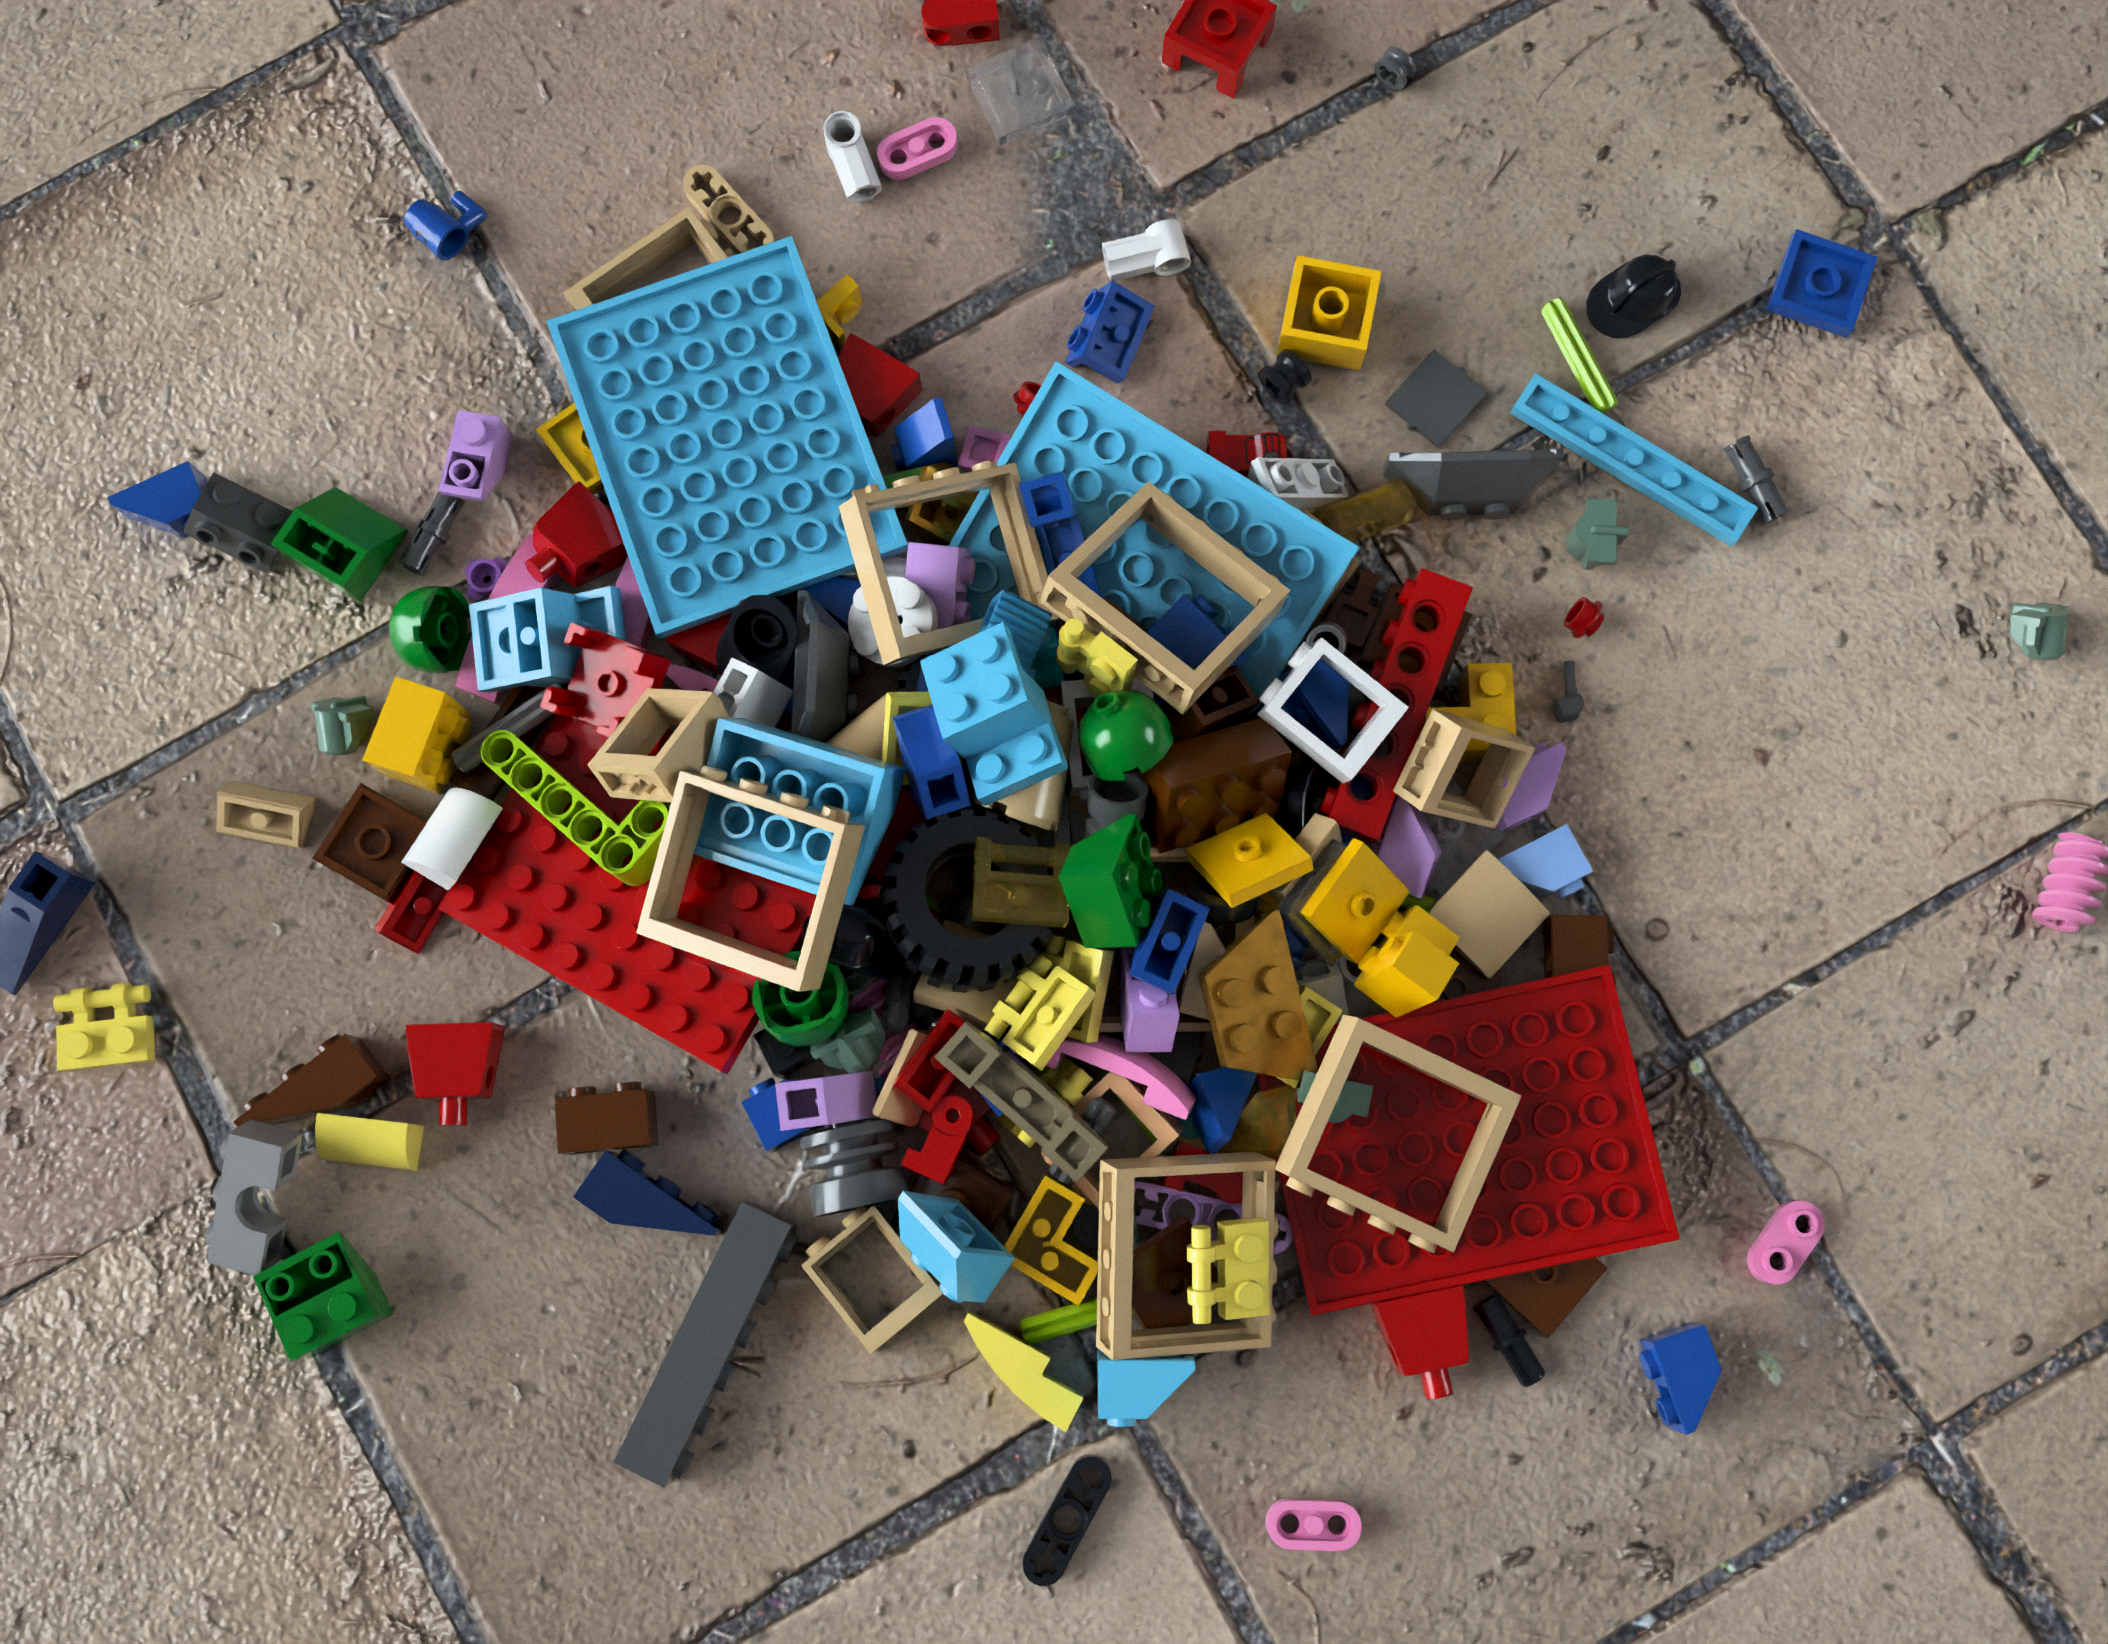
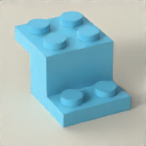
[469,586,626,693]
[920,622,1069,806]

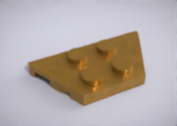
[1198,909,1318,1081]

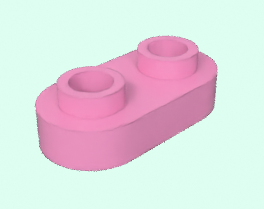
[877,117,958,180]
[1747,1200,1825,1285]
[1265,1498,1362,1551]

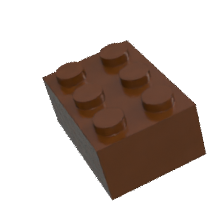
[1141,718,1292,854]

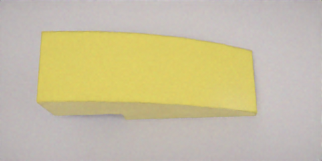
[964,1311,1084,1432]

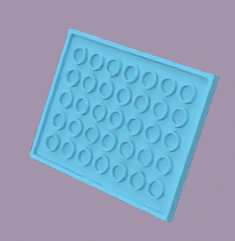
[546,236,908,639]
[948,361,1360,715]

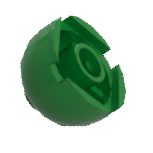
[389,586,472,674]
[1078,690,1174,781]
[752,951,849,1047]

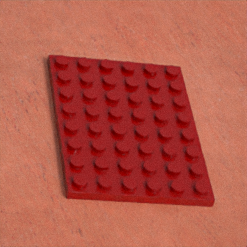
[437,714,817,1075]
[1257,965,1680,1316]

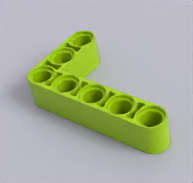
[480,730,671,886]

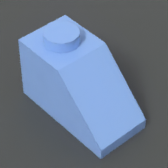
[1498,824,1593,899]

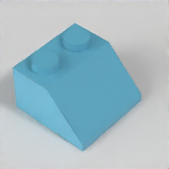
[898,1191,1015,1303]
[1097,1348,1195,1427]

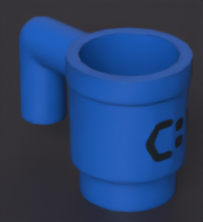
[404,191,486,261]

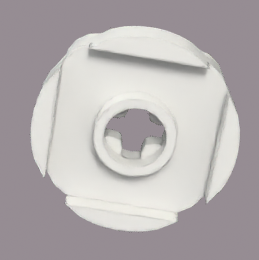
[848,576,938,667]

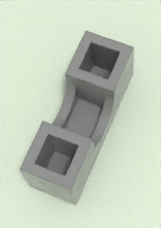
[206,1119,303,1275]

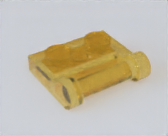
[972,837,1071,928]

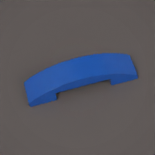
[1019,471,1102,598]

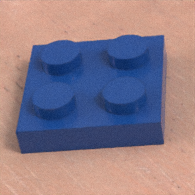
[1766,229,1877,338]

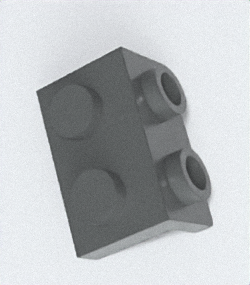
[184,472,293,572]

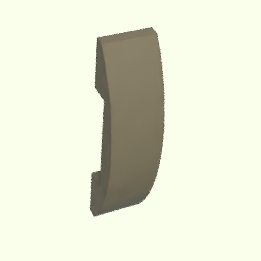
[934,1021,1108,1183]

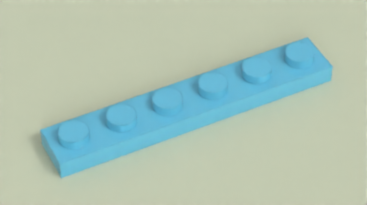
[1510,373,1758,547]

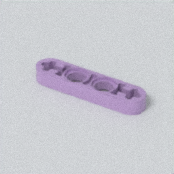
[1134,1181,1293,1254]

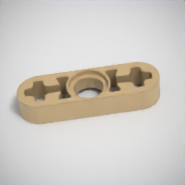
[683,164,775,254]

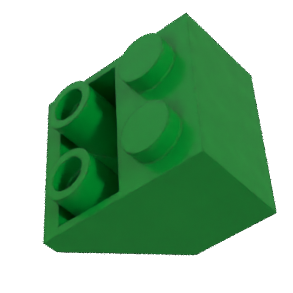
[271,487,409,602]
[1059,814,1162,948]
[252,1232,394,1362]

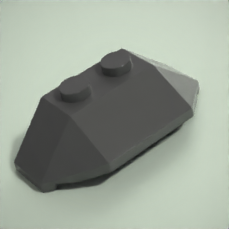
[1383,449,1563,521]
[791,590,860,743]

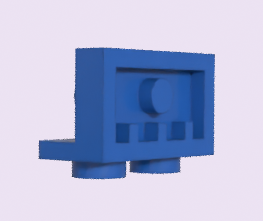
[1065,281,1155,383]

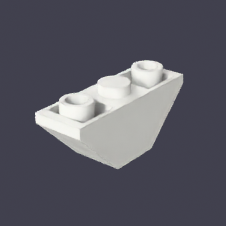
[1247,457,1350,513]

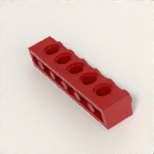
[1319,568,1473,844]

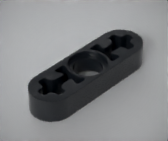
[1022,1454,1112,1586]

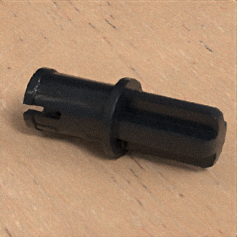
[1473,1293,1545,1387]

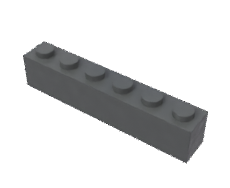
[614,1201,799,1488]

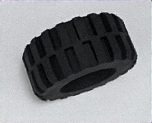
[878,807,1061,993]

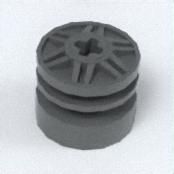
[799,1118,909,1217]

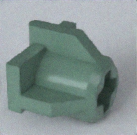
[1566,498,1629,570]
[2010,602,2069,660]
[311,696,374,756]
[810,1007,887,1073]
[1295,1070,1374,1123]

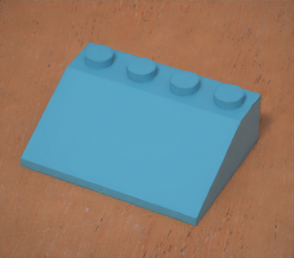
[694,718,906,906]

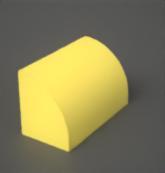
[315,1113,424,1171]

